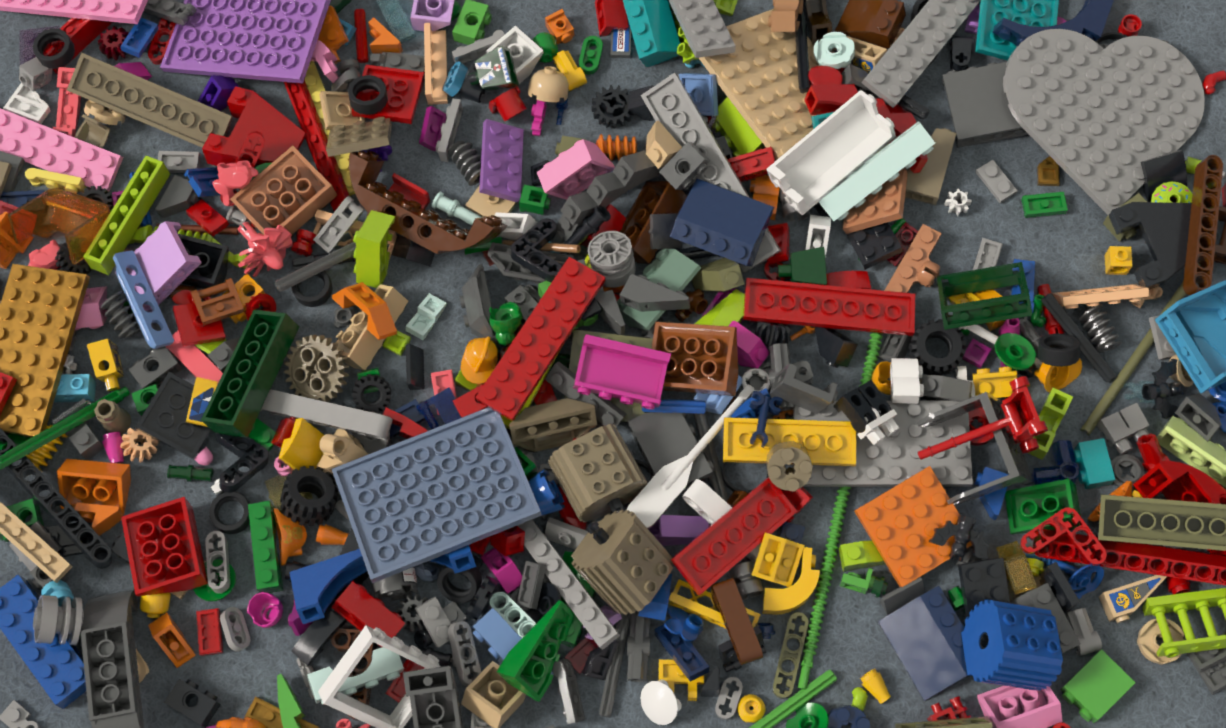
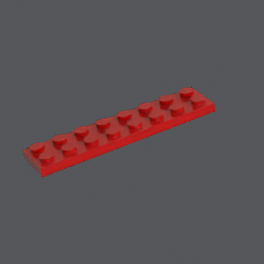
[475,257,606,421]
[743,278,915,336]

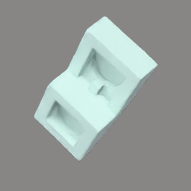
[406,293,447,340]

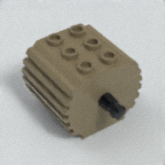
[548,424,647,522]
[571,510,673,615]

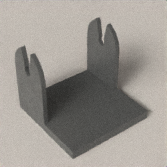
[917,392,1034,505]

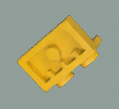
[972,366,1017,398]

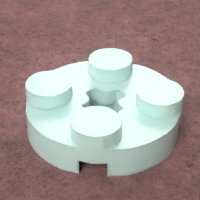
[814,32,855,69]

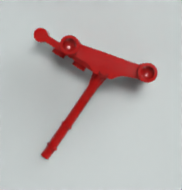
[917,376,1048,460]

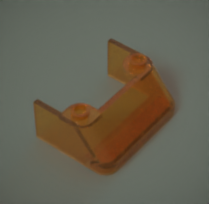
[8,188,110,265]

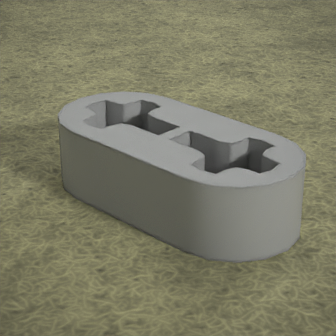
[715,677,743,720]

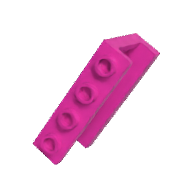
[573,334,671,410]

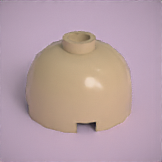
[528,66,569,102]

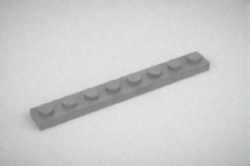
[517,519,620,650]

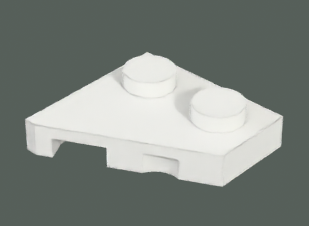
[3,83,51,124]

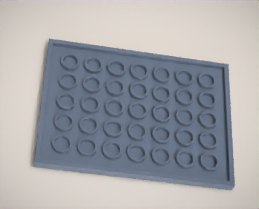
[332,407,542,583]

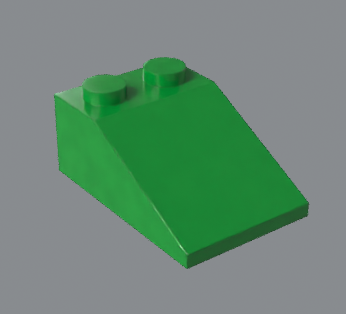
[1005,479,1081,534]

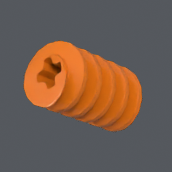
[596,134,637,161]

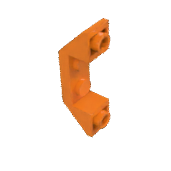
[332,282,397,340]

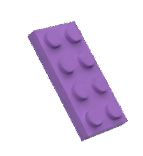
[479,119,524,202]

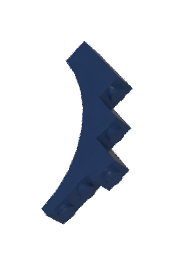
[992,0,1114,47]

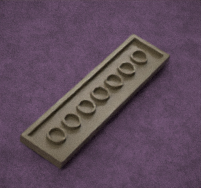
[67,53,233,147]

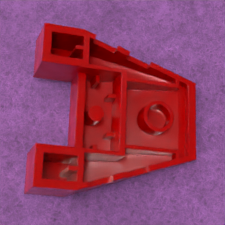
[202,86,306,166]

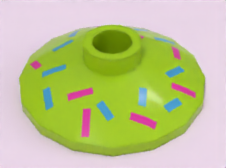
[1151,181,1193,203]

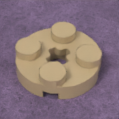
[84,100,126,125]
[1137,619,1184,665]

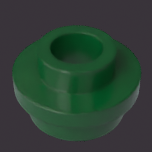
[871,576,888,598]

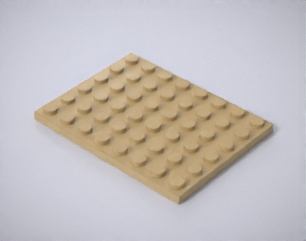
[688,9,819,160]

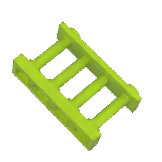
[1142,588,1226,658]

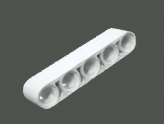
[682,479,762,562]

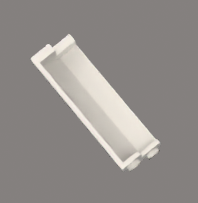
[767,90,896,215]

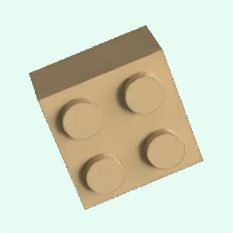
[461,661,526,728]

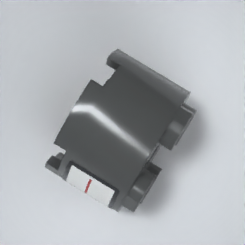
[372,567,418,601]

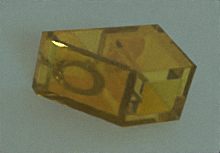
[996,541,1037,595]

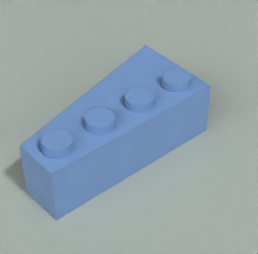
[471,608,553,675]

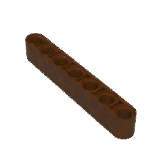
[1183,155,1223,296]

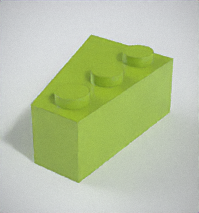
[353,210,395,288]

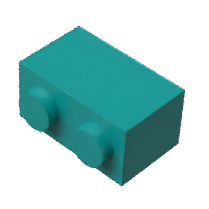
[1073,438,1115,489]

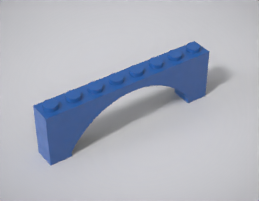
[289,545,476,624]

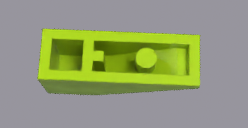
[838,540,885,572]

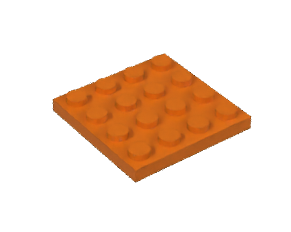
[854,466,972,587]

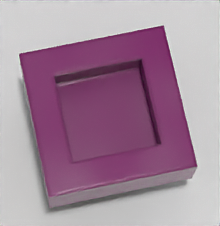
[962,339,991,368]

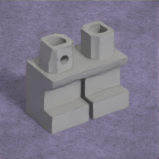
[1097,403,1149,455]

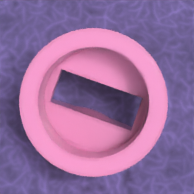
[194,447,213,466]

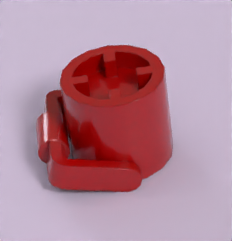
[488,86,527,122]

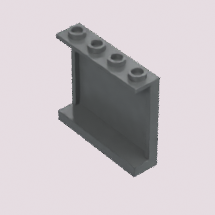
[942,62,1028,147]

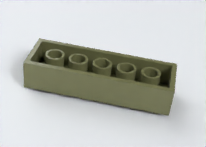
[1098,494,1226,551]

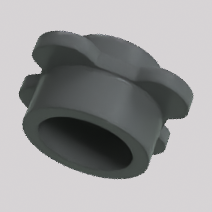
[334,308,355,328]

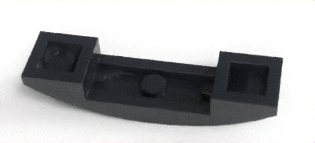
[292,596,347,666]

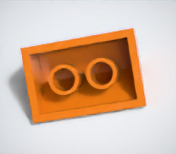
[57,459,131,515]

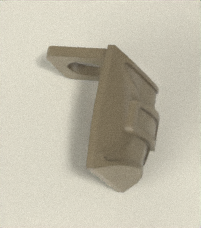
[74,114,111,149]

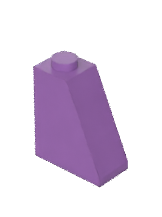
[648,515,710,546]

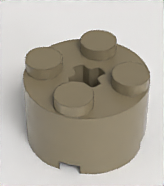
[766,441,812,491]

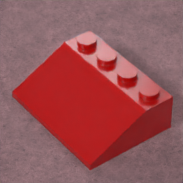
[121,496,208,596]

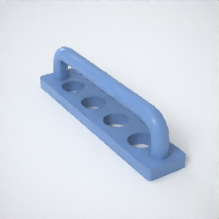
[113,250,174,349]

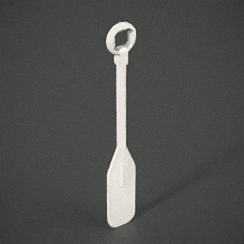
[627,368,771,528]

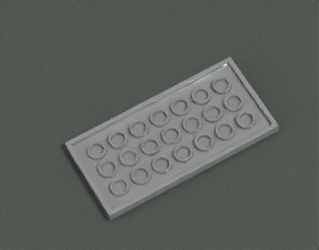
[793,401,973,487]

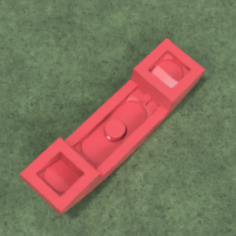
[53,67,81,137]

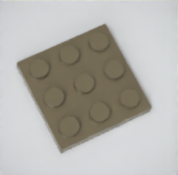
[326,117,392,157]

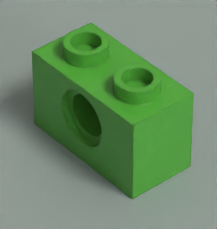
[452,0,492,45]

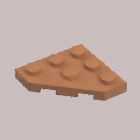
[842,167,908,234]

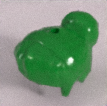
[489,302,523,346]

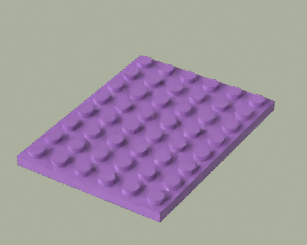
[160,0,331,83]

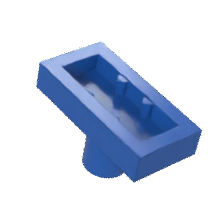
[121,18,158,58]

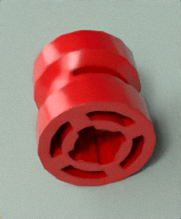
[1117,14,1142,37]
[291,229,316,257]

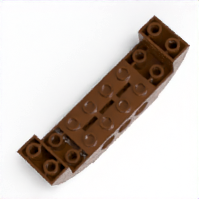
[349,150,507,254]

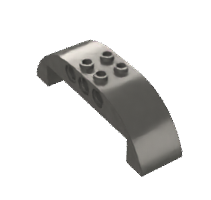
[403,666,463,728]

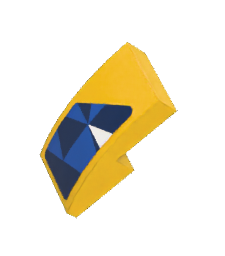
[186,377,218,427]

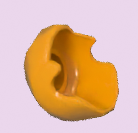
[872,361,891,395]

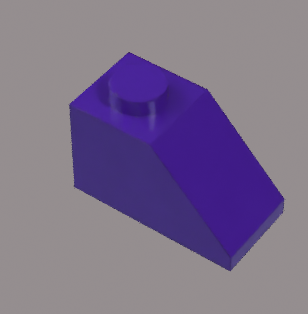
[198,75,239,111]

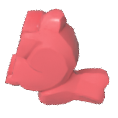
[212,161,258,206]
[28,240,75,270]

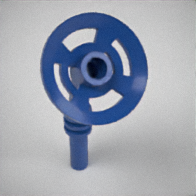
[1012,544,1104,599]

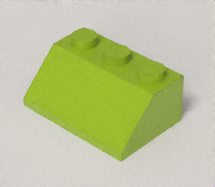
[711,97,766,157]

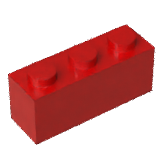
[332,581,405,647]

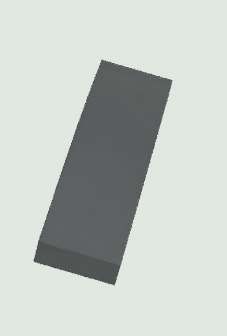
[578,259,625,335]

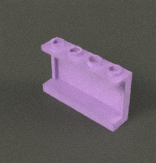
[115,221,201,312]

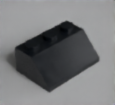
[177,233,229,289]

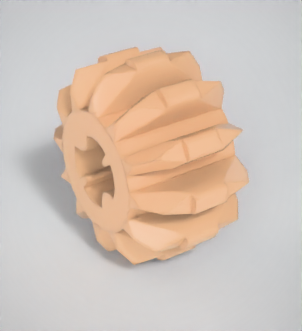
[120,428,159,463]

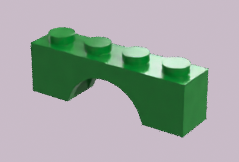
[248,501,284,593]

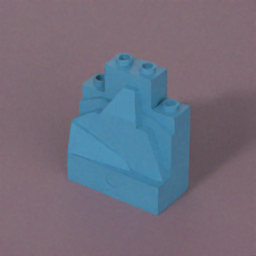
[1155,280,1226,393]

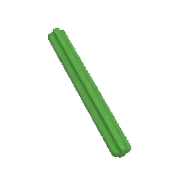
[749,670,837,728]

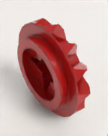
[244,293,276,321]

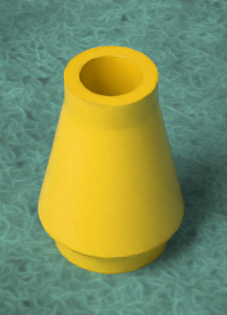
[860,668,891,704]

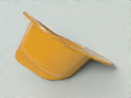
[461,336,498,384]
[1034,358,1082,393]

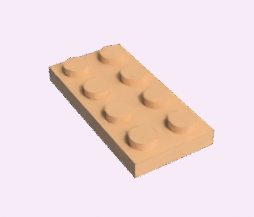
[1052,284,1149,309]

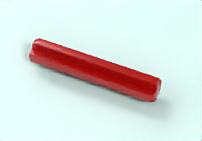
[354,9,369,63]

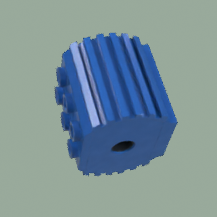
[961,600,1063,691]

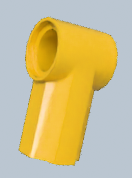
[553,50,587,91]

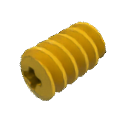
[26,425,68,472]

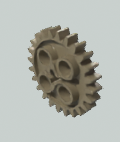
[284,335,349,402]

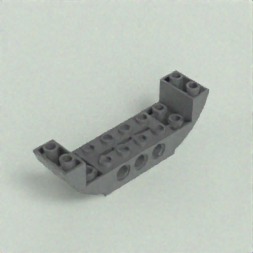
[81,589,144,728]

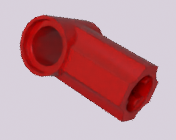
[1137,433,1170,472]

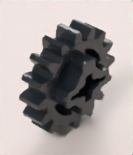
[591,85,634,129]

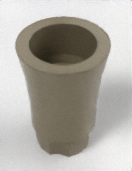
[94,399,131,434]

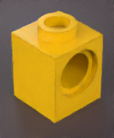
[1105,246,1132,275]

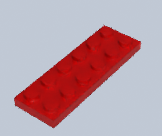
[670,477,797,595]

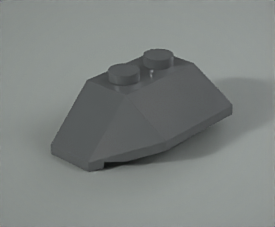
[488,242,574,284]
[459,264,500,348]

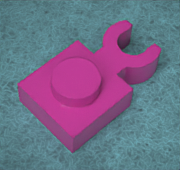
[531,100,547,136]

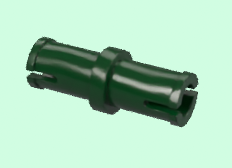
[167,464,213,482]

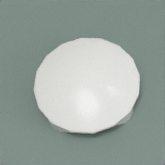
[640,679,682,725]

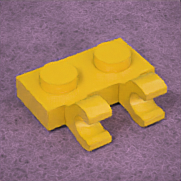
[659,659,704,701]

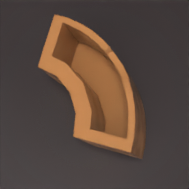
[768,0,804,32]

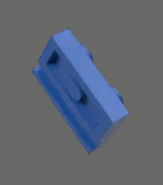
[184,167,234,197]

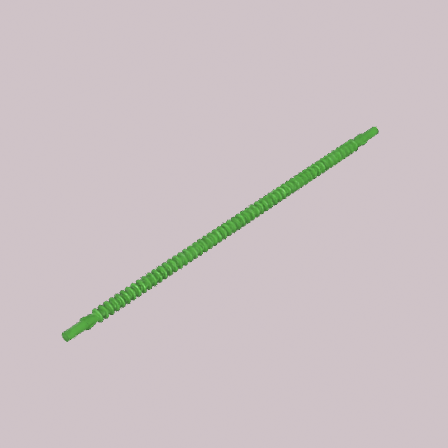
[797,332,883,689]

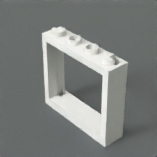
[318,625,441,728]

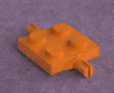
[318,5,349,64]

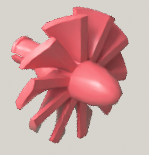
[238,222,293,277]

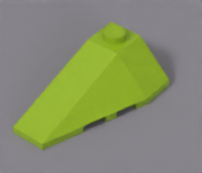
[695,289,745,326]

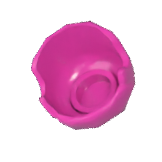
[247,592,283,628]

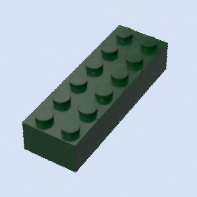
[200,310,300,438]

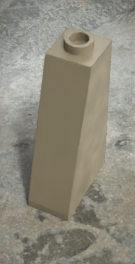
[905,128,957,206]

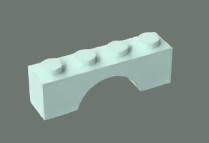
[307,647,404,705]

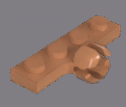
[884,224,942,293]

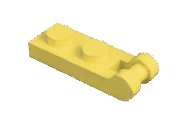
[25,168,86,194]

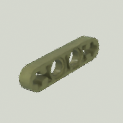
[773,612,808,699]

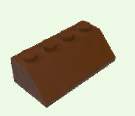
[620,181,687,264]

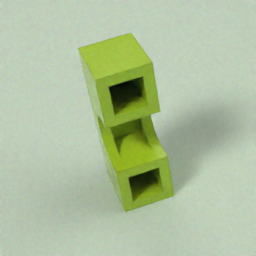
[1028,388,1073,460]

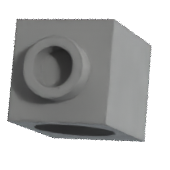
[19,57,52,91]

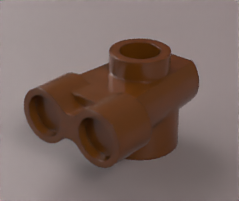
[675,289,708,322]

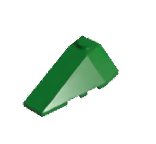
[496,600,574,702]

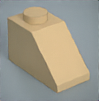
[646,120,682,169]

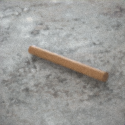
[502,240,580,253]

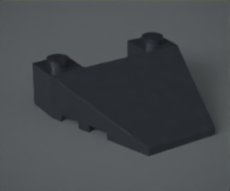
[1109,202,1204,290]

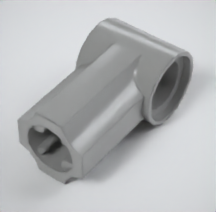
[1066,608,1102,656]

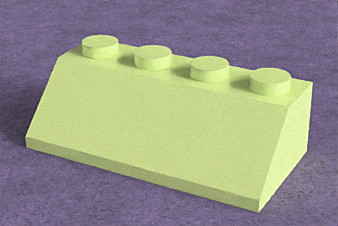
[1157,416,1226,488]

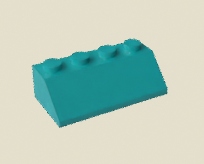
[623,0,681,67]

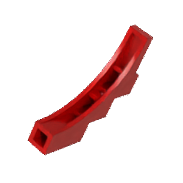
[804,84,928,173]

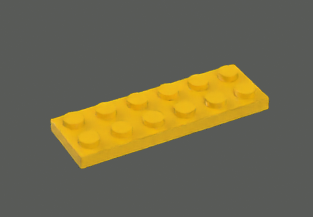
[723,417,856,466]

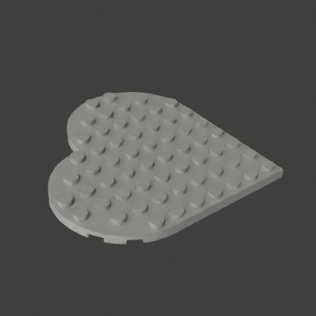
[1003,29,1205,215]

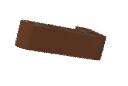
[711,578,763,665]
[331,629,376,721]

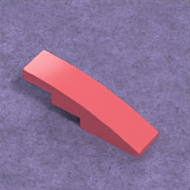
[165,331,223,385]

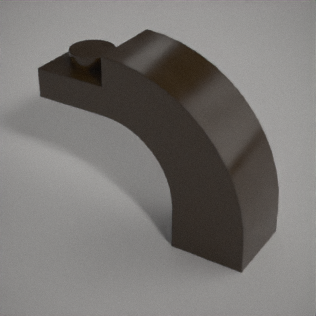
[804,0,832,45]

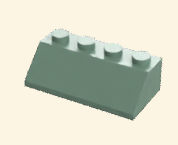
[617,248,701,330]

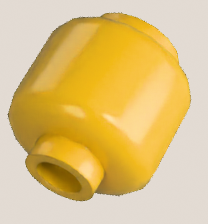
[140,593,171,618]

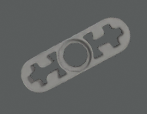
[205,531,230,593]
[448,621,481,687]

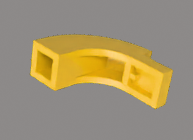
[762,547,820,615]

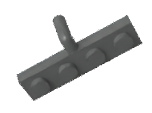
[545,361,626,428]

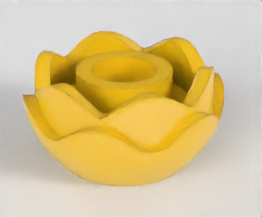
[737,694,766,723]

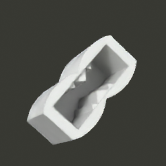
[890,358,924,404]

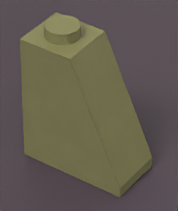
[692,258,744,291]

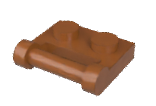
[190,278,244,326]

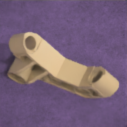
[317,429,368,476]

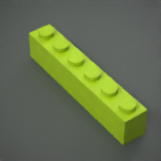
[83,156,170,275]

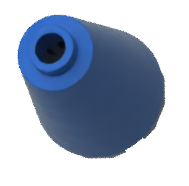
[529,470,565,516]

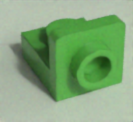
[840,568,875,594]

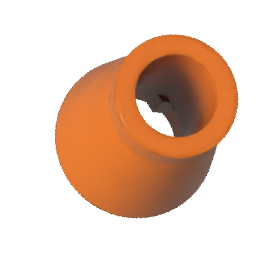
[316,524,349,545]

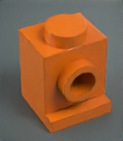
[545,9,575,45]

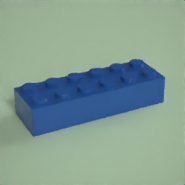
[0,574,86,709]

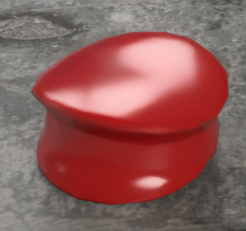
[808,66,842,86]

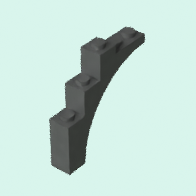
[552,150,662,244]

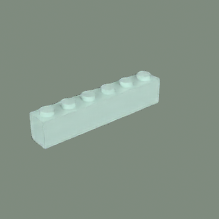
[819,122,935,221]

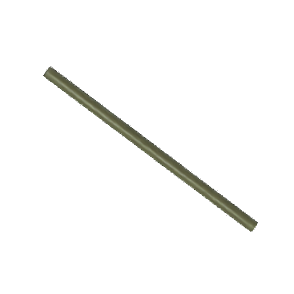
[1080,263,1200,436]

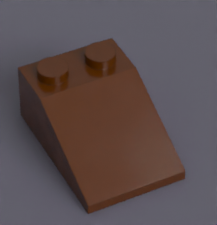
[835,0,906,48]

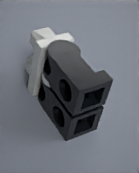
[833,380,899,445]

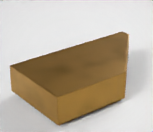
[1037,156,1059,186]

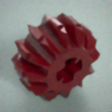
[98,26,129,61]

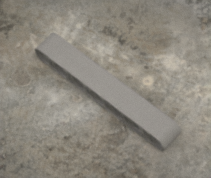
[260,389,393,440]

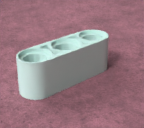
[490,592,536,638]

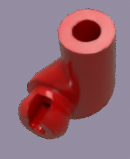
[1202,70,1226,95]

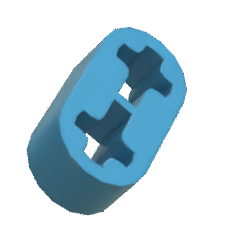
[443,61,468,97]

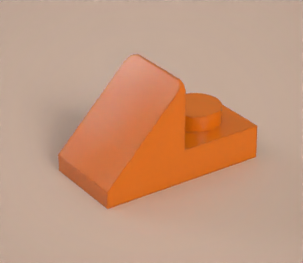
[368,17,403,54]
[75,503,124,536]

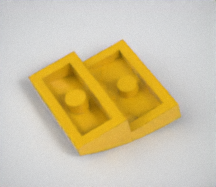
[279,418,324,470]
[751,532,805,587]

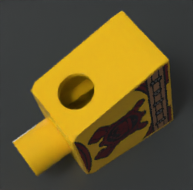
[87,338,124,391]

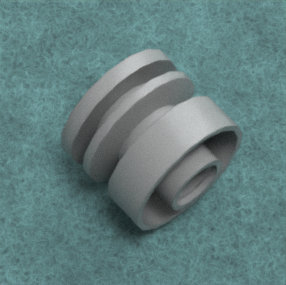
[588,231,636,288]
[33,595,84,645]

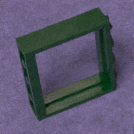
[937,262,1033,330]

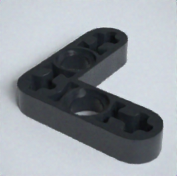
[511,219,562,282]
[216,433,269,493]

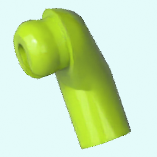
[851,687,868,711]

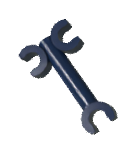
[749,391,783,448]

